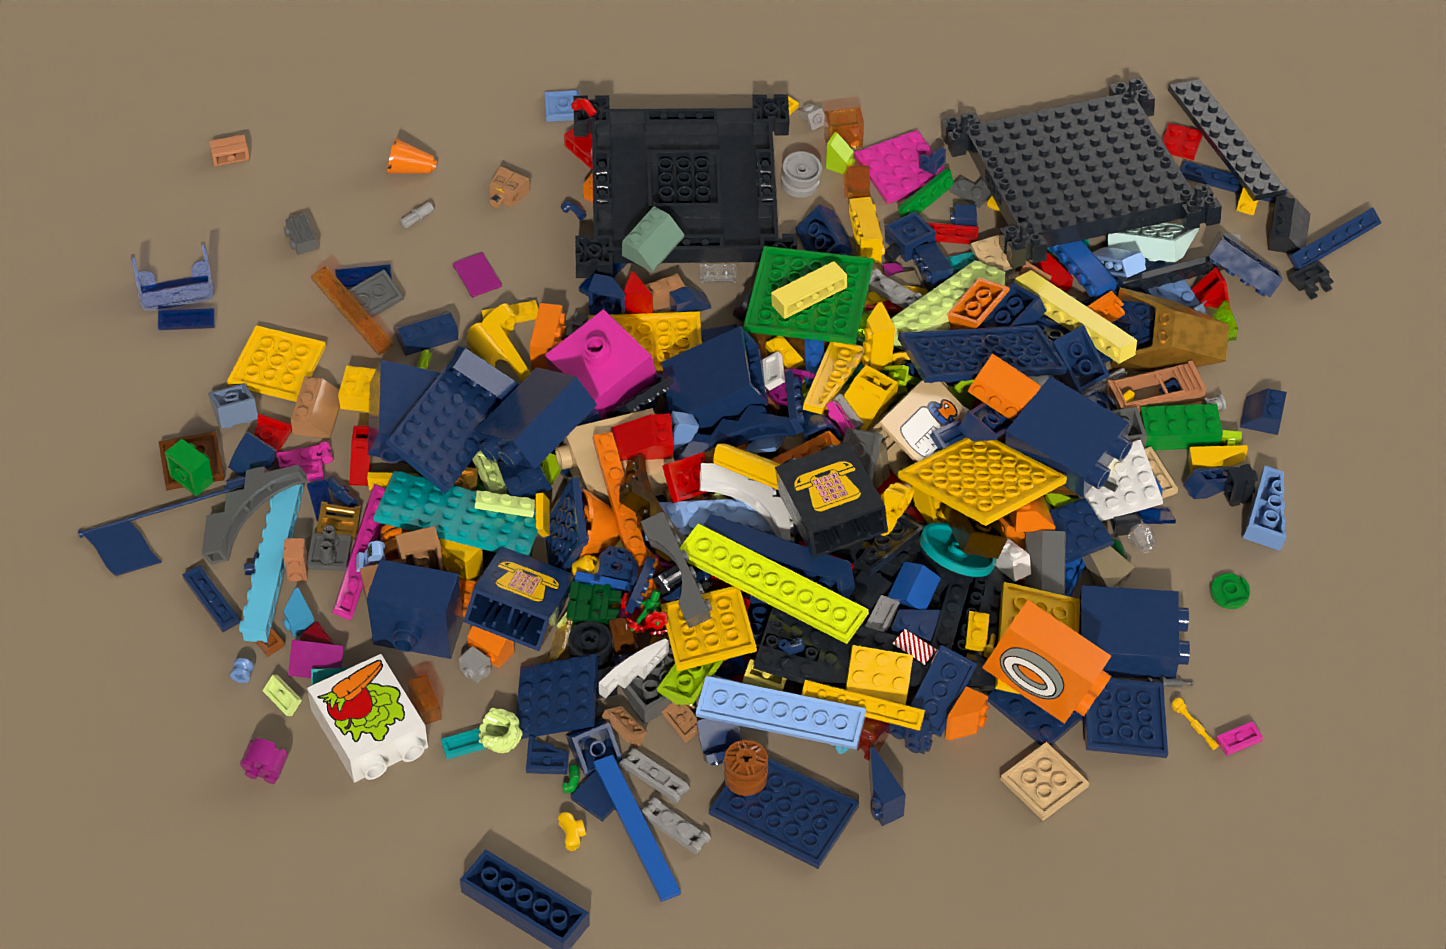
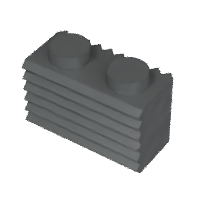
[283,213,319,255]

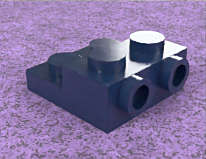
[889,720,933,754]

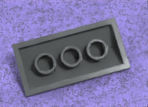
[1025,530,1066,596]

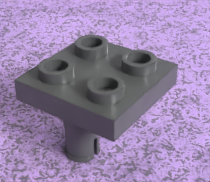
[307,525,352,572]

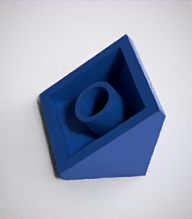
[888,562,941,610]

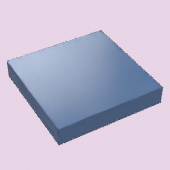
[544,90,580,122]

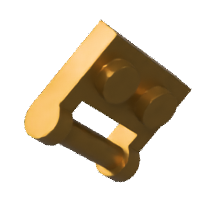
[317,501,361,540]

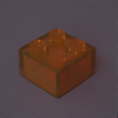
[824,107,864,148]

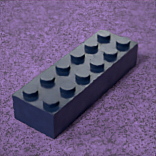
[460,849,590,949]

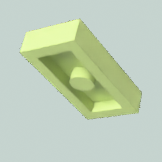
[262,675,302,716]

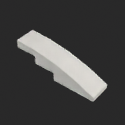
[599,639,669,698]

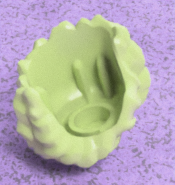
[478,708,523,754]

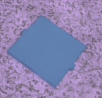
[745,436,787,454]

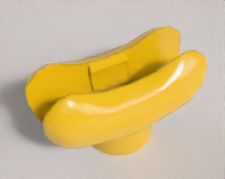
[558,812,586,851]

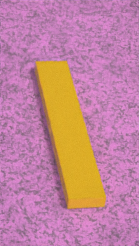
[801,680,925,731]

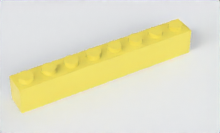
[1015,270,1137,364]

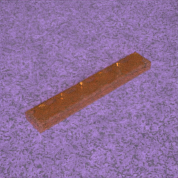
[311,266,394,356]

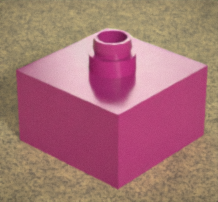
[545,309,658,420]

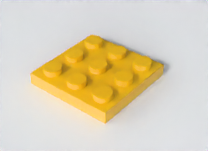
[845,645,913,705]

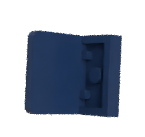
[696,718,742,765]

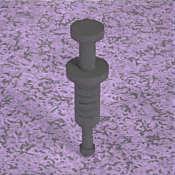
[1147,676,1194,689]

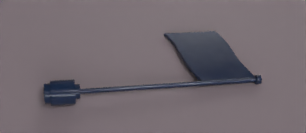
[78,476,245,576]

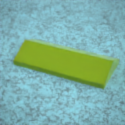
[657,660,724,705]

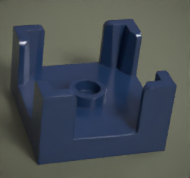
[885,211,936,262]

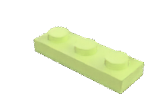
[472,451,508,494]
[474,490,535,517]

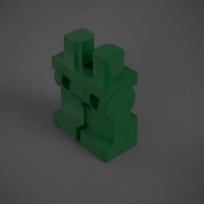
[566,581,623,626]

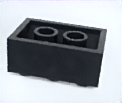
[1268,196,1311,254]

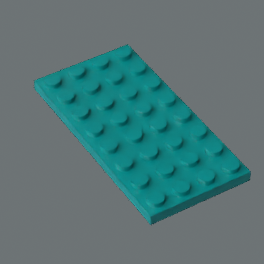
[373,471,538,557]

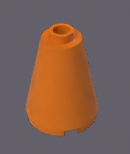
[386,138,437,174]

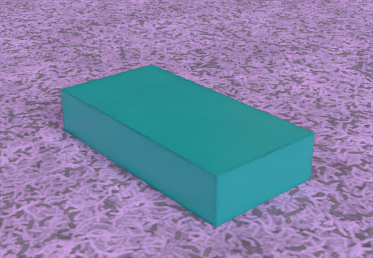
[441,728,486,760]

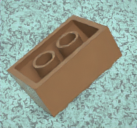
[291,376,340,439]

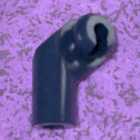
[561,200,586,220]
[779,638,805,655]

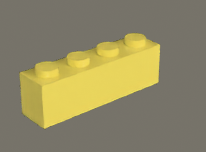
[771,261,847,319]

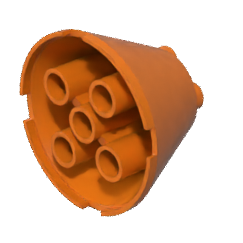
[576,489,621,560]

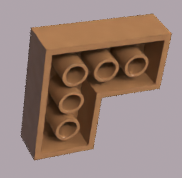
[360,526,444,607]

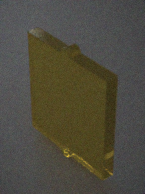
[547,620,573,662]

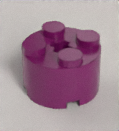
[240,738,288,784]

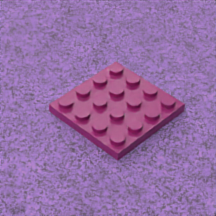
[854,130,945,204]

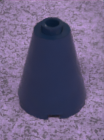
[802,410,842,443]

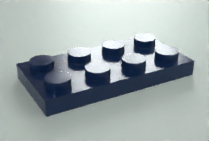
[910,645,977,737]

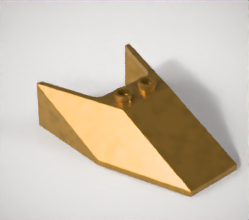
[1111,287,1229,372]

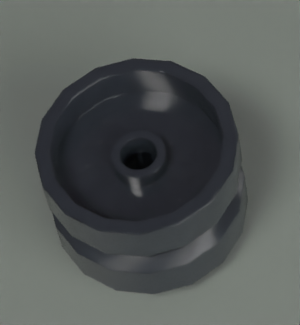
[568,621,613,670]

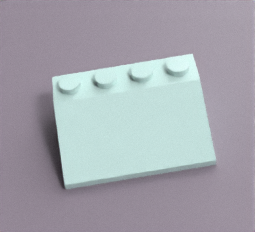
[1108,222,1199,264]

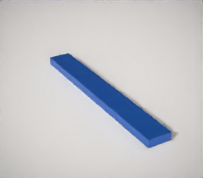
[593,755,681,902]

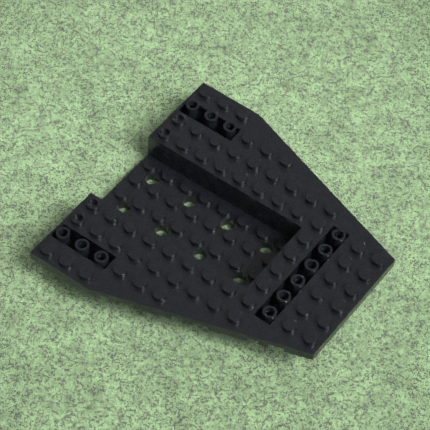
[753,512,1024,690]

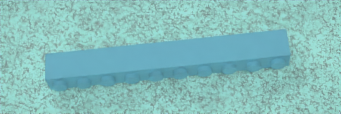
[239,483,304,643]

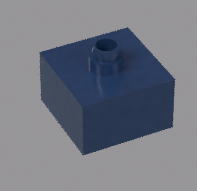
[366,560,464,659]

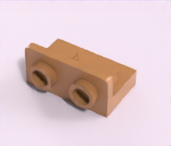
[661,702,702,743]
[602,706,647,747]

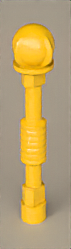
[1171,698,1219,750]

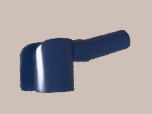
[244,552,260,575]

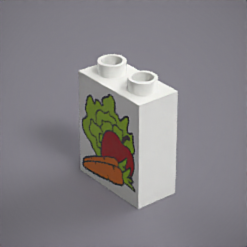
[307,654,428,783]

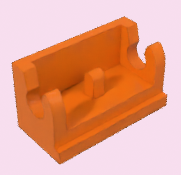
[1087,291,1125,323]

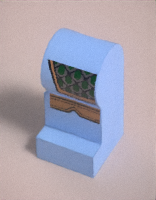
[356,541,386,572]

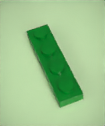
[898,169,954,218]

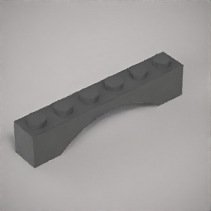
[641,512,712,628]

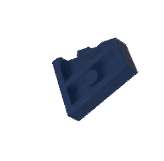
[892,610,941,644]
[526,736,569,775]

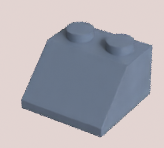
[208,383,258,428]

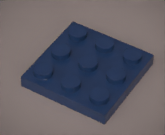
[1046,497,1114,564]

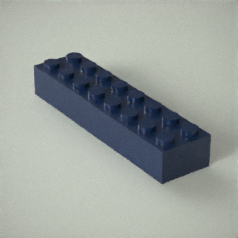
[703,514,855,599]

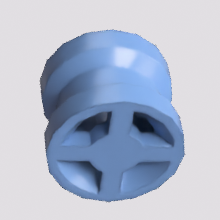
[230,658,254,683]

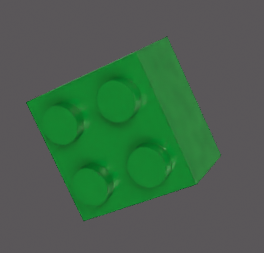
[165,439,214,497]

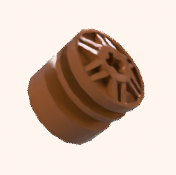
[724,740,768,796]

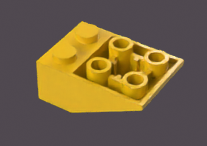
[844,365,898,431]

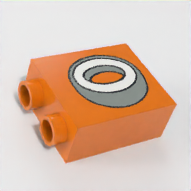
[982,600,1111,724]

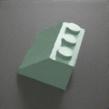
[622,206,684,272]

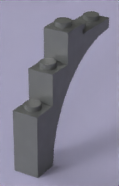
[202,465,307,564]

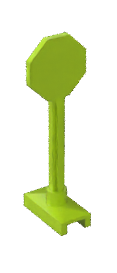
[884,365,978,410]

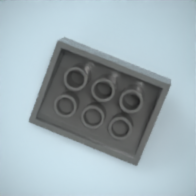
[611,636,713,724]

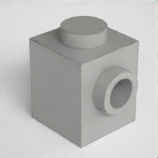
[459,646,491,683]

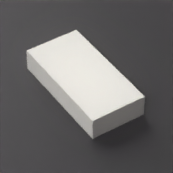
[762,351,785,391]

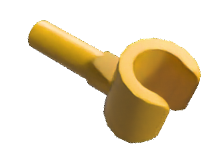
[984,634,996,658]

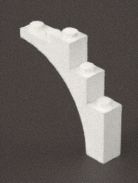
[700,463,795,542]

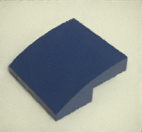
[228,432,277,477]

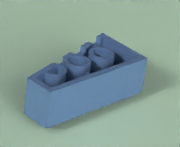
[1243,466,1286,551]

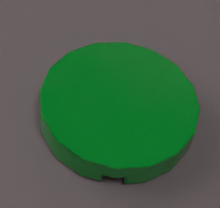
[1210,573,1251,609]

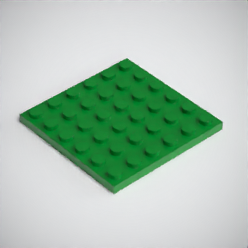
[743,246,874,345]

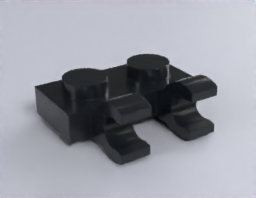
[1288,261,1334,300]

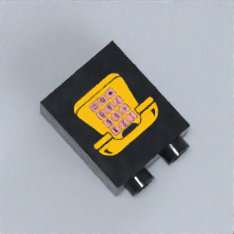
[775,441,888,559]

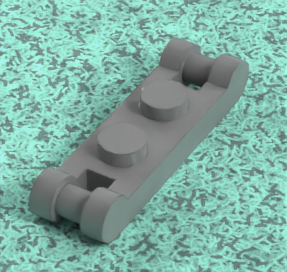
[869,268,923,309]
[619,748,690,804]
[641,797,711,854]

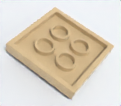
[1000,742,1089,821]

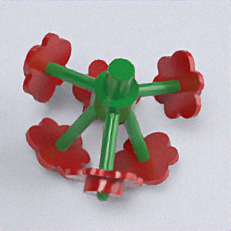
[621,589,668,637]

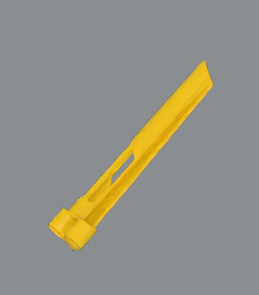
[466,303,563,455]
[713,444,914,536]

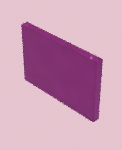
[453,253,502,298]
[288,639,344,678]

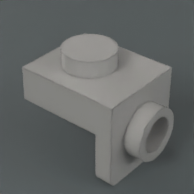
[797,104,826,130]

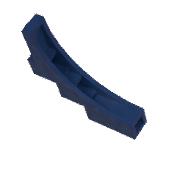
[677,404,796,463]

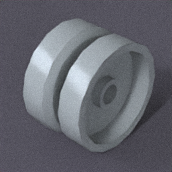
[781,151,822,198]

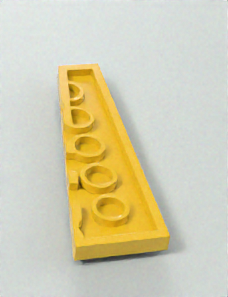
[803,342,864,414]

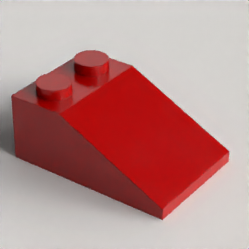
[611,414,674,461]

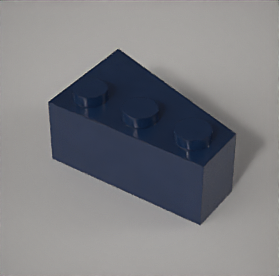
[912,242,953,293]

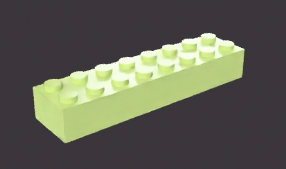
[891,260,1005,351]

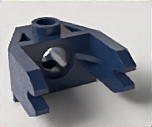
[593,546,638,592]

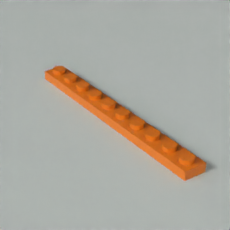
[592,432,662,611]

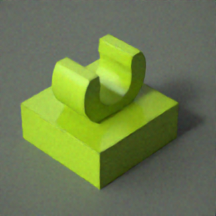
[1221,430,1242,446]

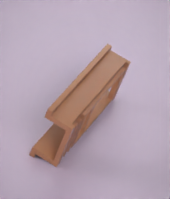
[1104,361,1207,414]

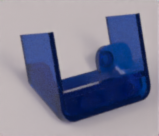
[131,241,214,311]

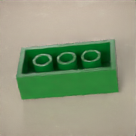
[1140,404,1223,451]

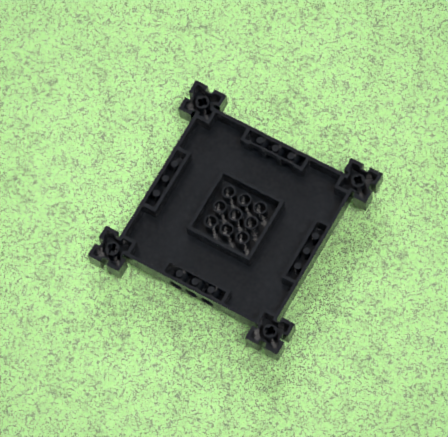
[941,78,1222,268]
[573,94,798,278]

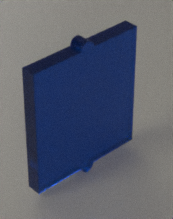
[1136,508,1176,524]

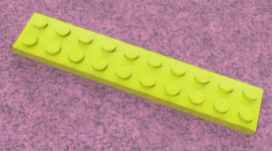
[680,524,869,644]

